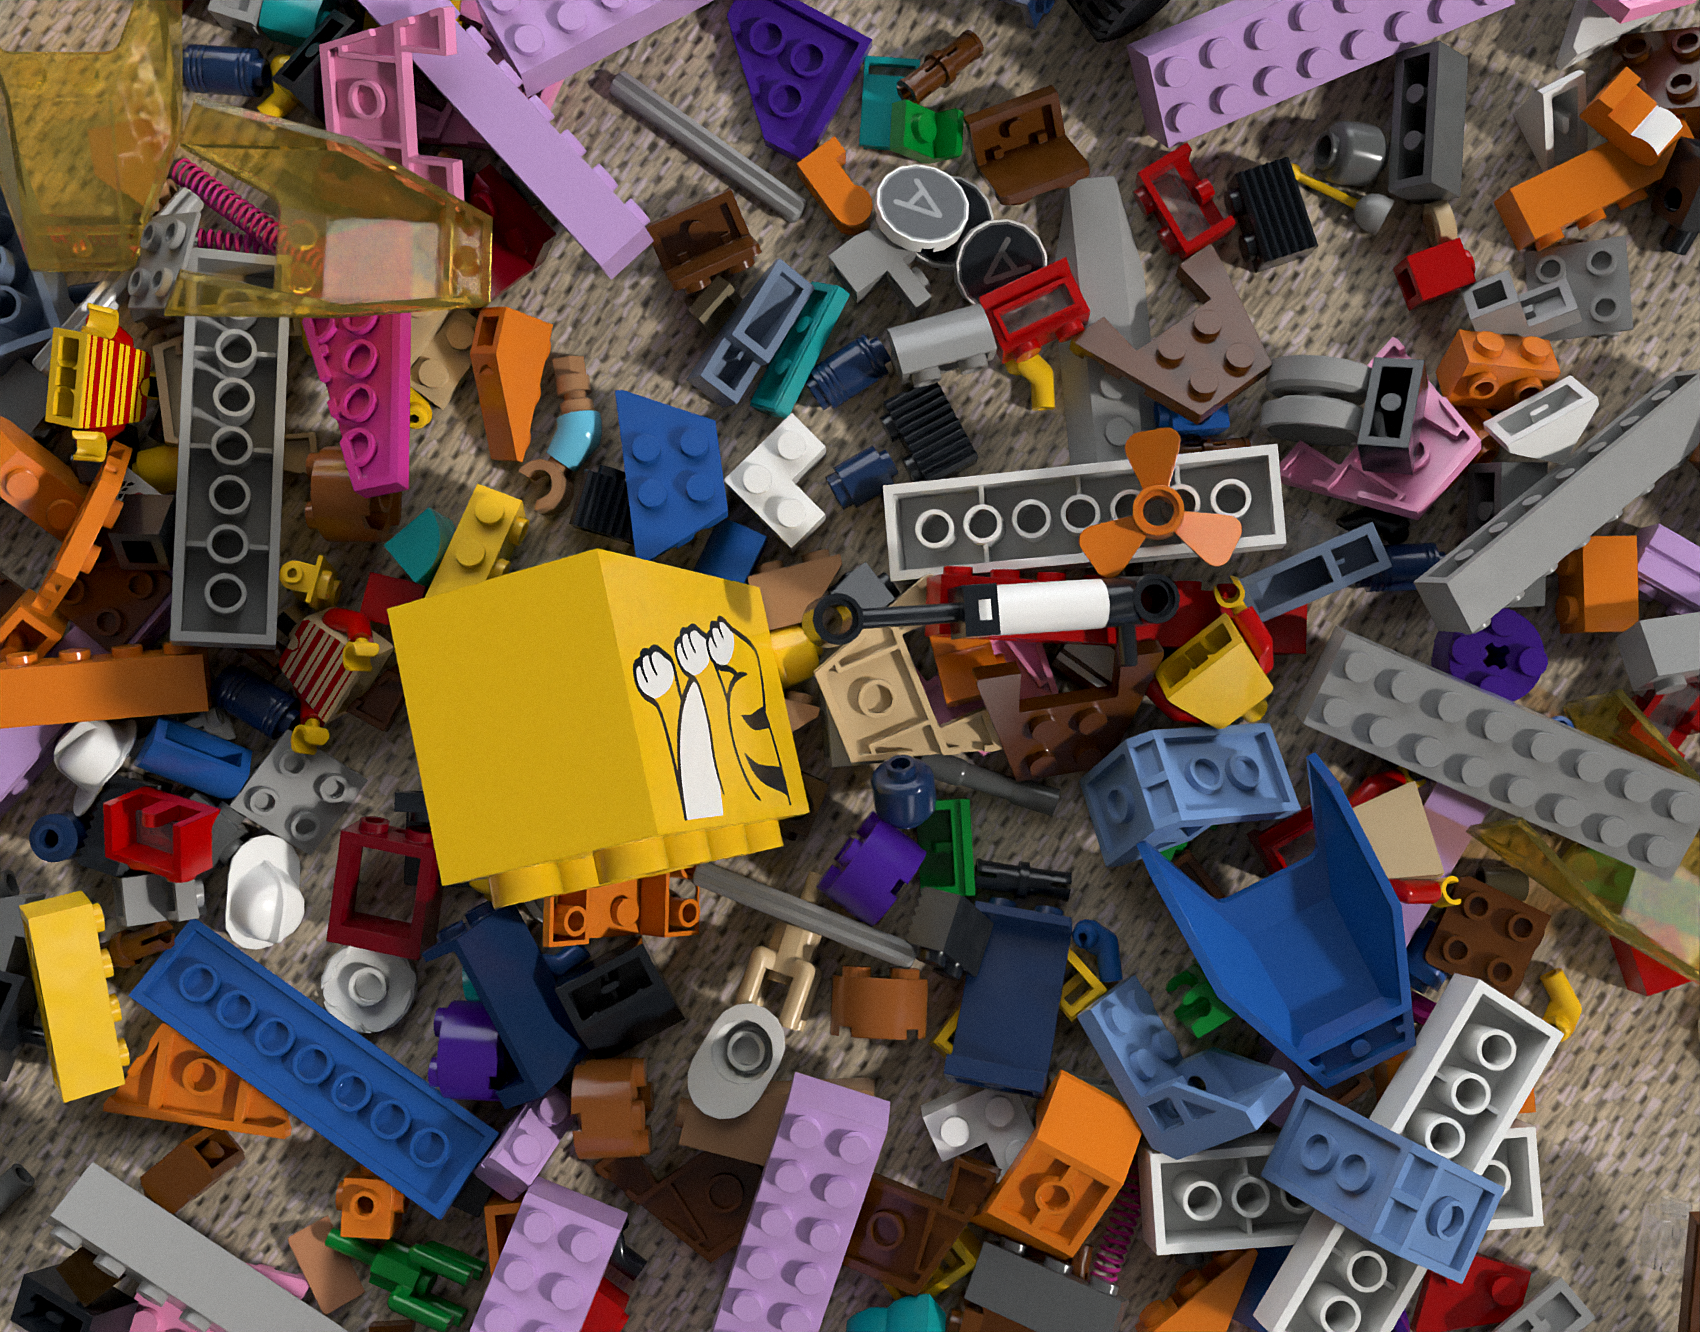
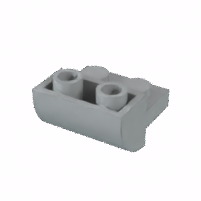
[886,304,997,388]

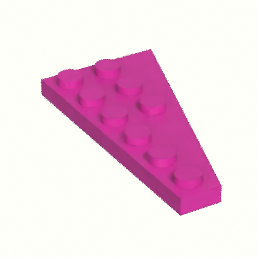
[280,218,412,498]

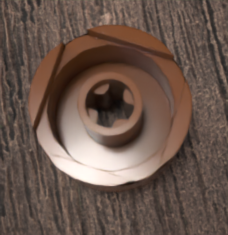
[305,446,402,542]
[830,965,928,1040]
[571,1057,655,1159]

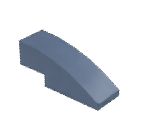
[686,258,815,408]
[1237,522,1392,622]

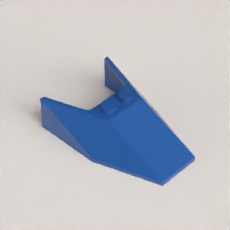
[1136,752,1416,1089]

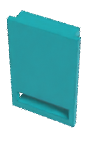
[859,56,921,150]

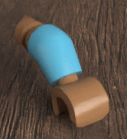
[518,356,602,515]

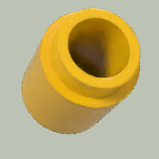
[132,445,179,495]

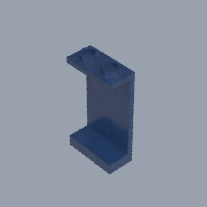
[943,897,1073,1100]
[422,900,590,1109]

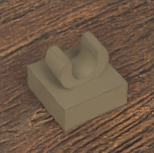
[684,275,743,339]

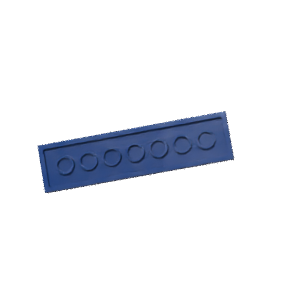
[128,919,501,1220]

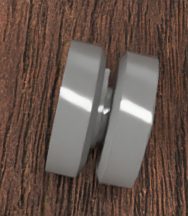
[1259,355,1372,446]

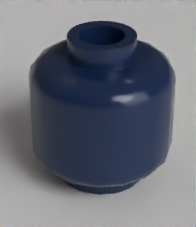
[871,755,937,829]

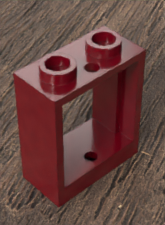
[326,816,444,961]

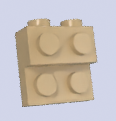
[410,273,478,410]

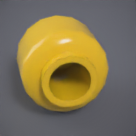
[770,624,823,690]

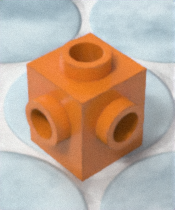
[335,1163,410,1239]

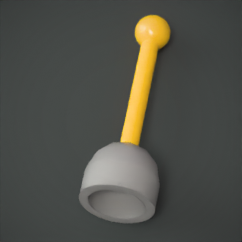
[1291,163,1394,235]

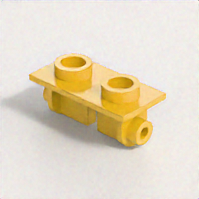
[279,555,342,612]

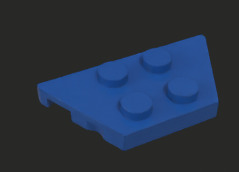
[615,390,728,561]

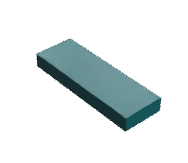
[750,281,850,419]

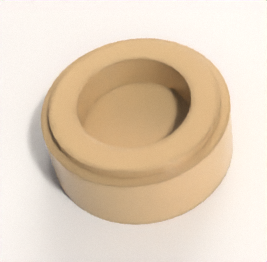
[1423,199,1457,247]

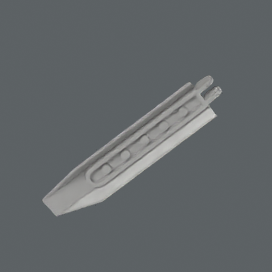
[1053,176,1159,577]

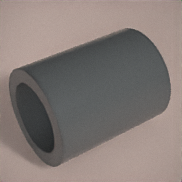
[1476,866,1529,901]

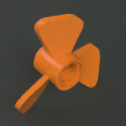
[1079,427,1242,578]

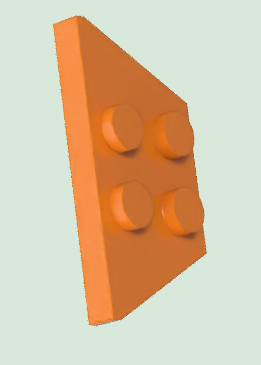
[30,440,133,617]
[103,1022,292,1139]

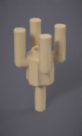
[733,871,823,1032]

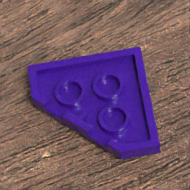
[727,0,872,163]

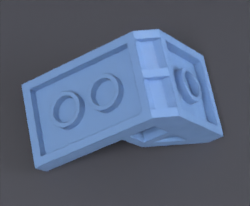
[1079,723,1301,867]
[1077,975,1295,1160]
[1260,1085,1505,1284]

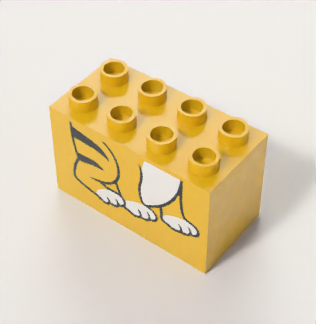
[387,548,810,909]

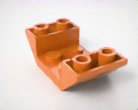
[543,865,700,947]
[969,1069,1142,1261]

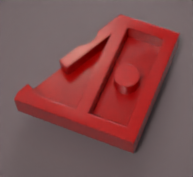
[1410,1253,1532,1332]

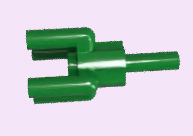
[325,1227,488,1332]

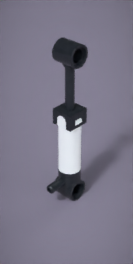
[802,573,1180,667]

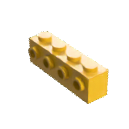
[425,483,530,598]
[19,890,130,1103]

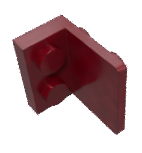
[413,164,557,310]

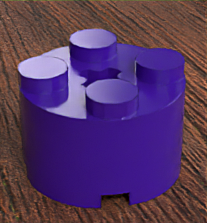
[1431,608,1548,702]
[815,810,926,927]
[428,1000,518,1101]

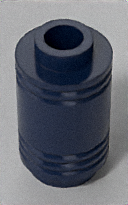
[176,44,272,98]
[805,334,891,411]
[1355,542,1446,592]
[210,664,300,740]

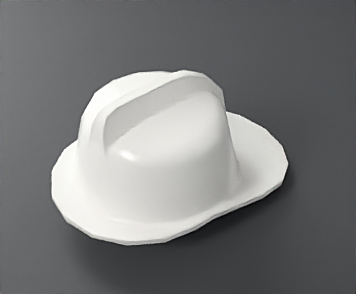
[54,718,138,817]
[225,835,305,950]
[688,1003,785,1119]

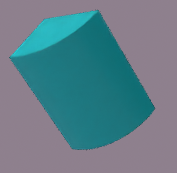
[383,507,456,587]

